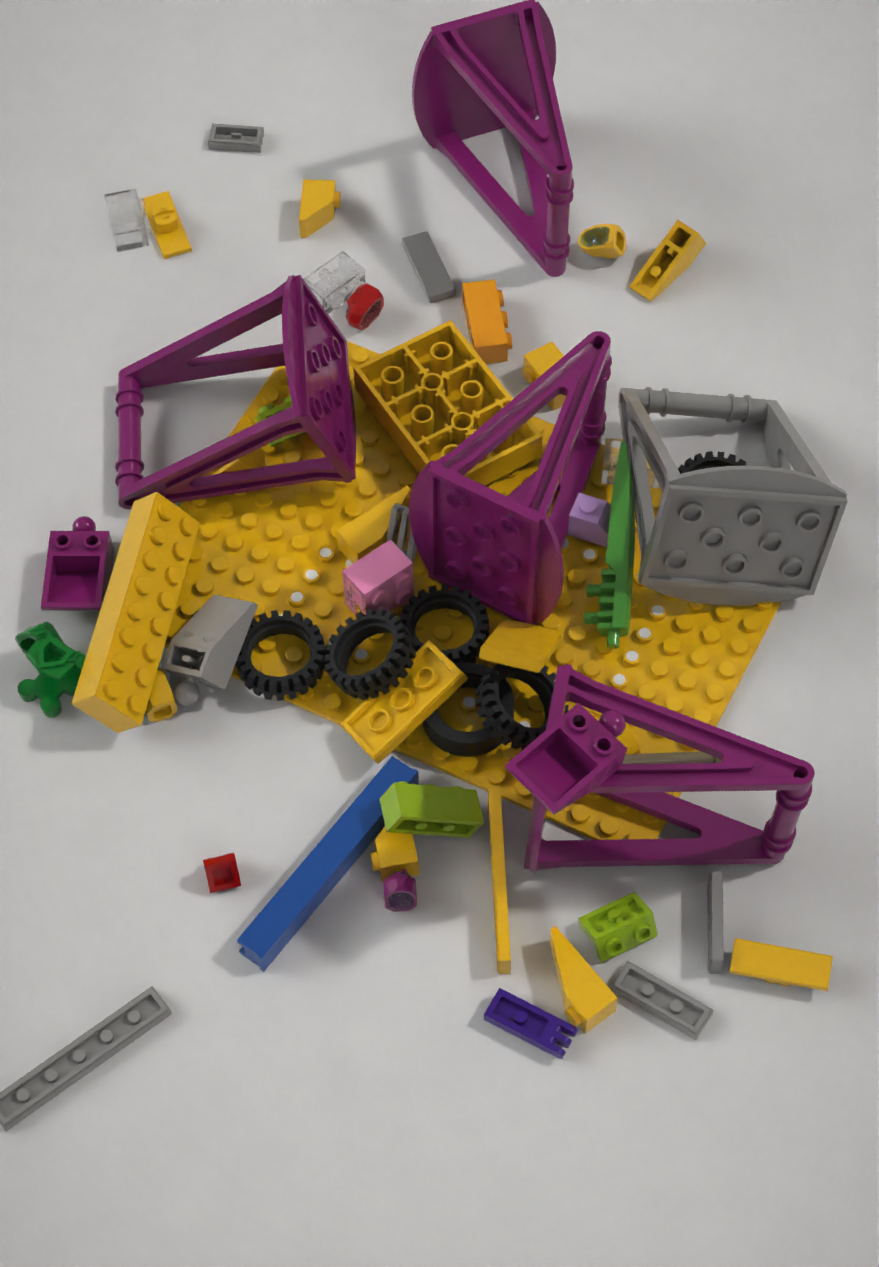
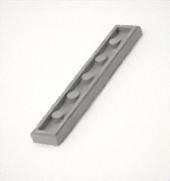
[0,986,172,1131]

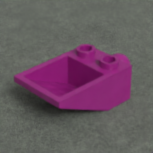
[41,516,114,611]
[505,703,627,815]

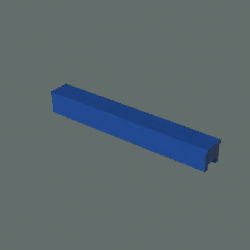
[237,756,419,972]

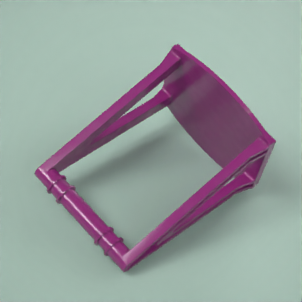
[412,0,574,277]
[115,275,356,510]
[409,331,612,625]
[524,664,815,874]

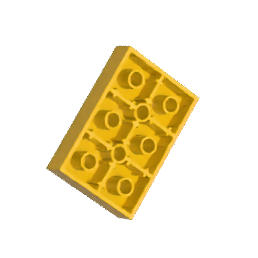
[353,320,543,486]

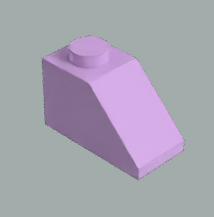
[568,493,611,547]

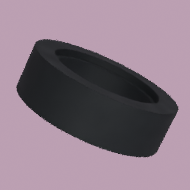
[422,662,514,757]

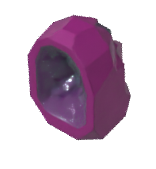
[383,869,417,912]

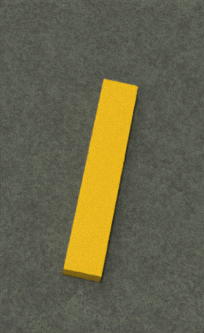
[488,786,511,974]

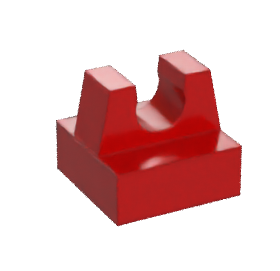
[203,853,241,893]

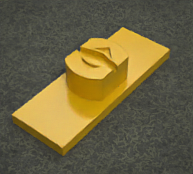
[140,191,192,259]
[729,938,833,991]

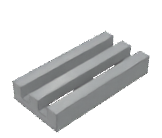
[208,123,264,153]
[386,503,417,562]

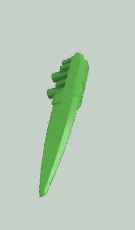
[584,441,635,649]

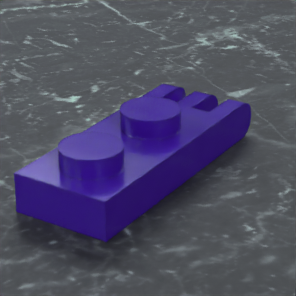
[484,988,578,1059]

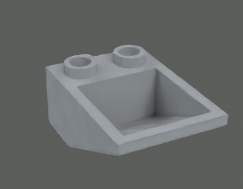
[161,595,258,705]

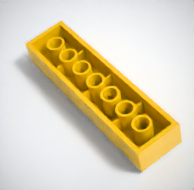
[71,492,200,733]

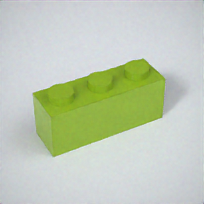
[379,781,484,838]

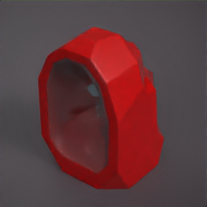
[345,283,384,330]

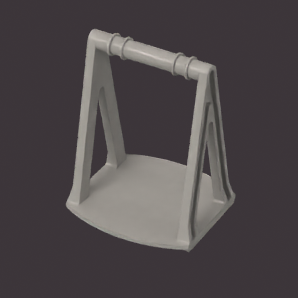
[618,387,848,606]

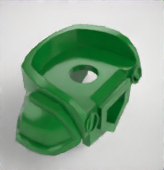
[15,622,86,718]

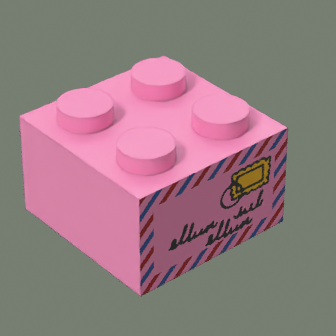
[342,539,414,616]

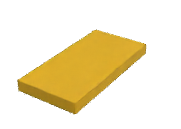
[479,618,562,673]
[340,640,468,764]

